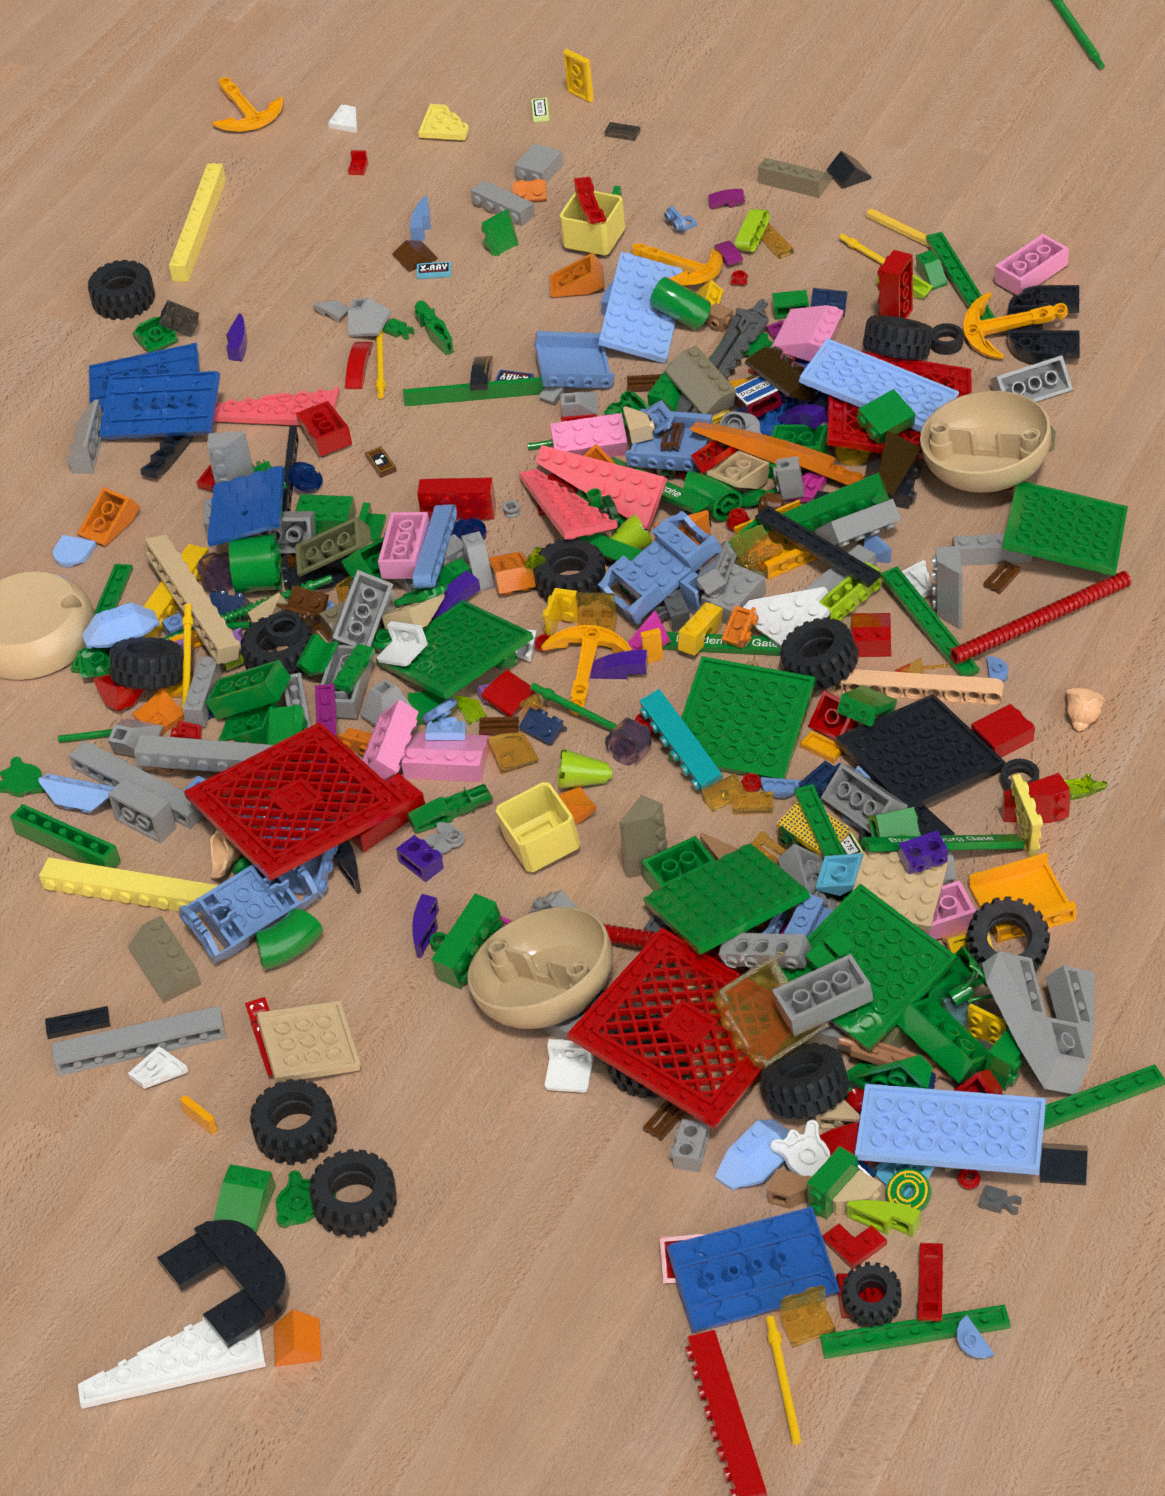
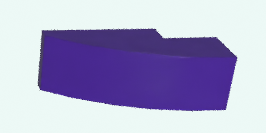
[226,313,248,362]
[777,404,827,429]
[432,570,480,620]
[590,650,648,679]
[412,894,439,959]

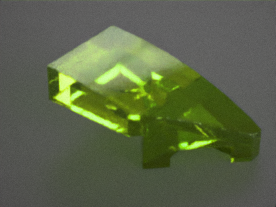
[525,547,546,569]
[453,695,486,726]
[1064,773,1108,800]

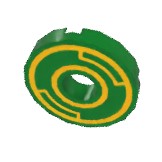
[886,1168,932,1211]

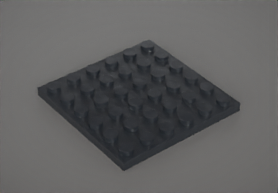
[835,694,1006,810]

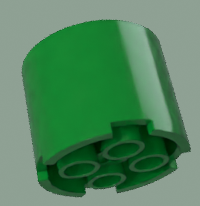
[229,534,283,594]

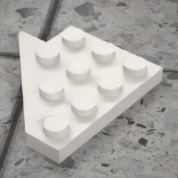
[743,587,830,647]

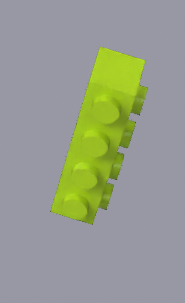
[819,562,881,622]

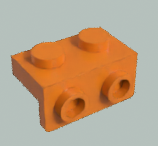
[513,179,547,202]
[722,605,759,649]

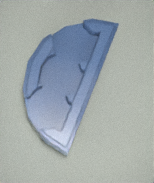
[987,656,1009,682]
[422,697,457,723]
[761,777,801,798]
[957,1315,994,1360]

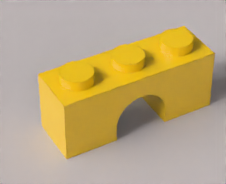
[678,602,723,656]

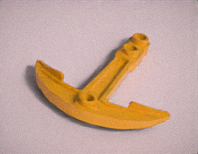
[212,77,284,132]
[632,243,723,285]
[963,292,1068,359]
[541,625,632,716]

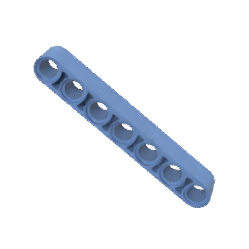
[413,504,457,589]

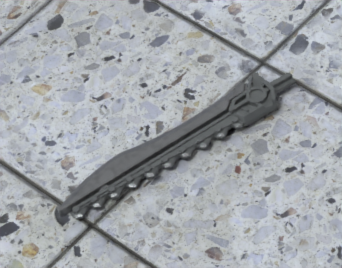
[676,299,769,413]

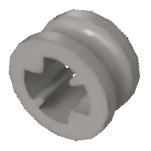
[503,500,520,518]

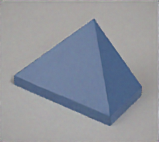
[864,533,891,563]

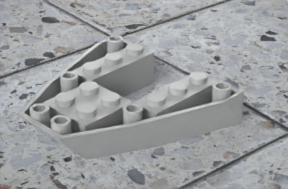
[982,951,1095,1094]

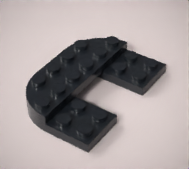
[1007,285,1080,365]
[157,1220,289,1348]

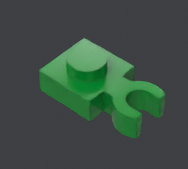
[383,318,415,340]

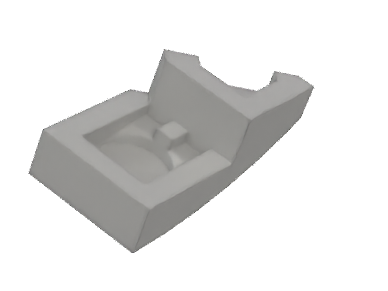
[313,300,349,322]
[539,387,565,405]

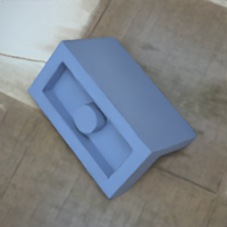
[680,571,701,615]

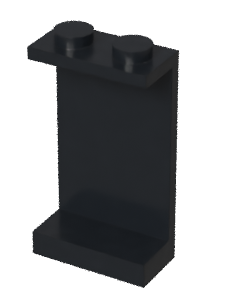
[281,553,353,590]

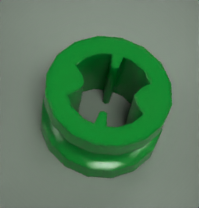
[430,932,447,952]

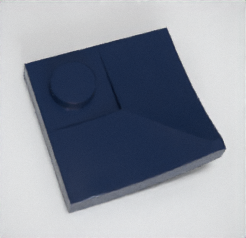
[811,288,847,317]

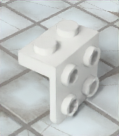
[377,621,428,666]
[545,1039,594,1093]

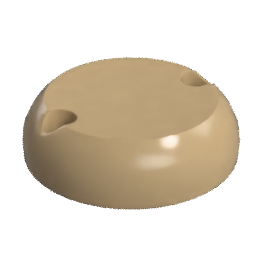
[920,391,1051,493]
[0,571,95,680]
[468,907,613,1029]

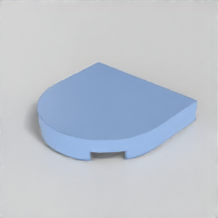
[53,535,96,567]
[425,716,466,740]

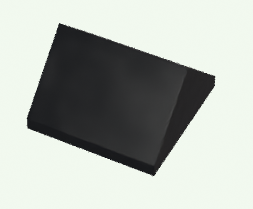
[827,151,871,189]
[1040,1143,1088,1186]

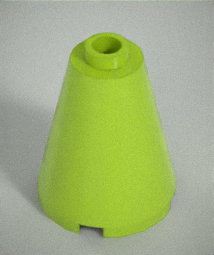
[604,514,653,562]
[557,749,612,789]

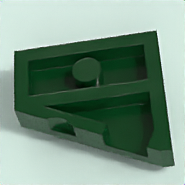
[601,495,621,534]

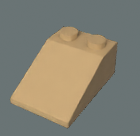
[707,451,769,489]
[381,593,445,629]

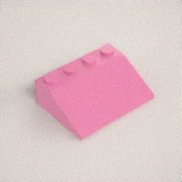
[771,305,844,362]
[401,732,491,782]

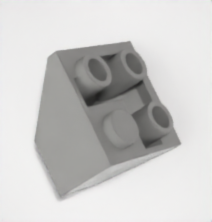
[348,298,391,337]
[561,392,599,417]
[360,679,413,726]
[108,719,163,757]

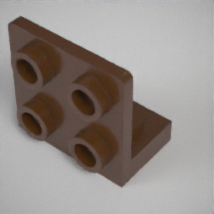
[275,585,329,619]

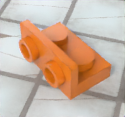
[337,727,372,756]

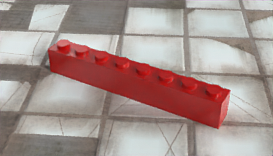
[685,1329,767,1496]

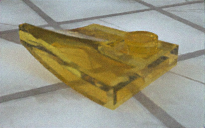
[487,733,539,774]

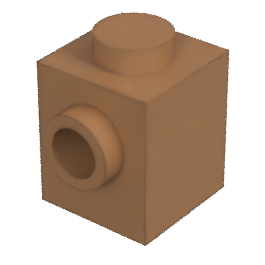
[706,303,733,332]

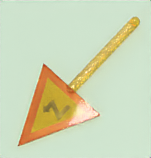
[894,657,951,674]

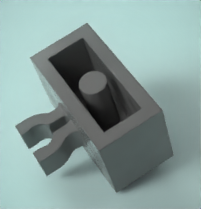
[651,586,690,632]

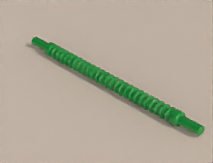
[1051,0,1105,69]
[164,575,333,640]

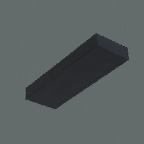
[45,1006,111,1039]

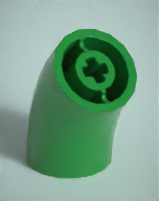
[650,277,711,330]
[683,471,743,521]
[255,908,323,970]

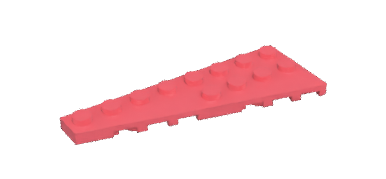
[213,387,340,425]
[536,445,667,530]
[519,469,617,540]

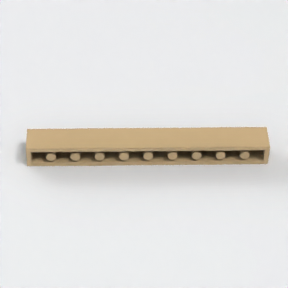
[144,534,241,664]

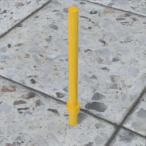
[839,233,885,265]
[375,329,386,399]
[182,604,194,710]
[766,1316,802,1445]

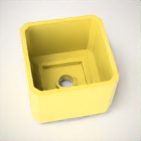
[560,191,625,256]
[496,782,580,872]

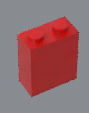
[971,703,1035,758]

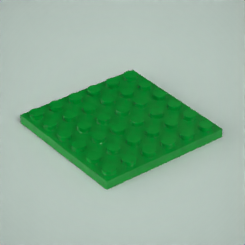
[1002,481,1128,576]
[376,600,534,699]
[668,656,816,779]
[643,843,810,955]
[773,883,958,1052]

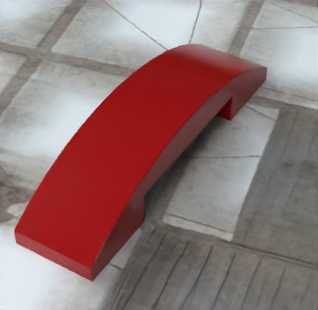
[574,177,606,224]
[345,341,373,389]
[245,997,273,1078]
[918,1243,943,1321]

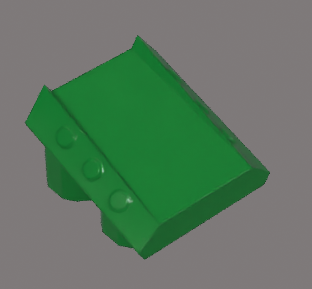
[481,209,518,256]
[132,316,179,353]
[603,391,649,430]
[77,646,112,678]
[265,704,308,745]

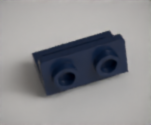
[209,590,250,621]
[518,707,567,746]
[798,760,841,798]

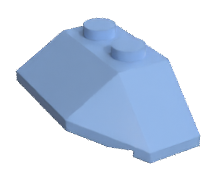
[82,603,160,648]
[39,773,116,813]
[715,1119,790,1191]

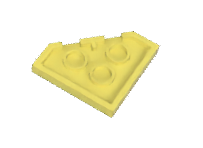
[418,104,469,141]
[1011,774,1043,858]

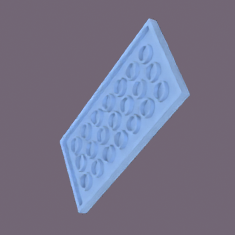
[598,252,683,364]
[799,338,959,432]
[855,1084,1046,1175]

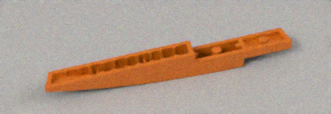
[690,422,867,485]

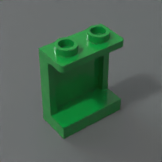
[837,686,897,726]

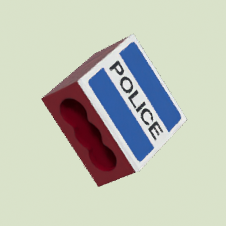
[735,376,782,418]

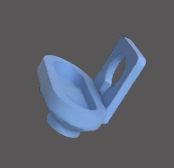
[664,206,697,233]

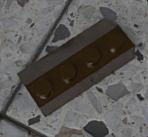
[744,346,817,401]

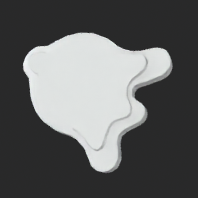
[770,1120,830,1176]

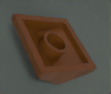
[392,240,438,273]

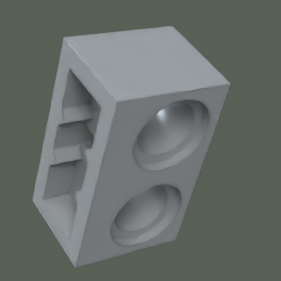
[670,1119,709,1172]

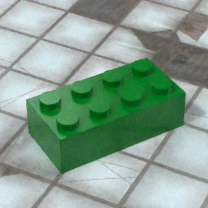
[205,660,291,720]
[431,893,504,990]
[897,997,989,1083]

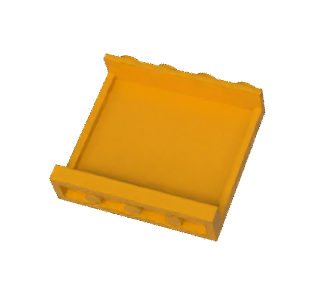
[734,500,819,580]
[968,852,1077,943]

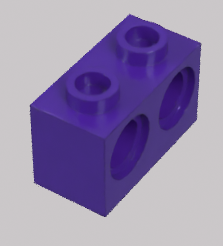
[898,830,948,875]
[396,835,444,882]

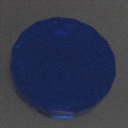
[287,461,323,493]
[451,518,487,541]

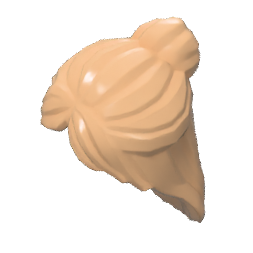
[1066,688,1105,732]
[210,830,243,879]

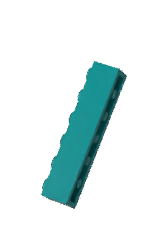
[639,688,724,795]

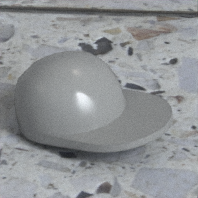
[720,411,760,430]

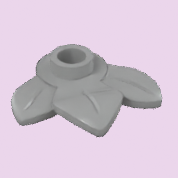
[424,822,465,854]

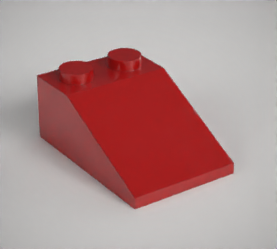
[296,401,352,456]
[852,613,891,657]
[1002,773,1070,823]

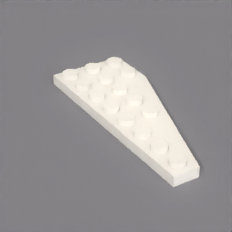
[78,1317,266,1409]

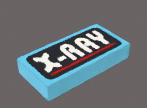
[417,261,451,279]

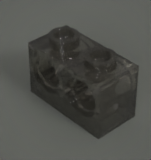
[159,300,199,337]

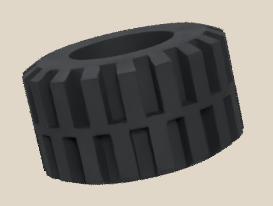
[842,1262,902,1328]

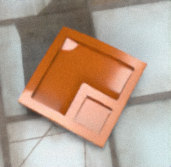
[133,688,185,736]
[558,786,596,825]

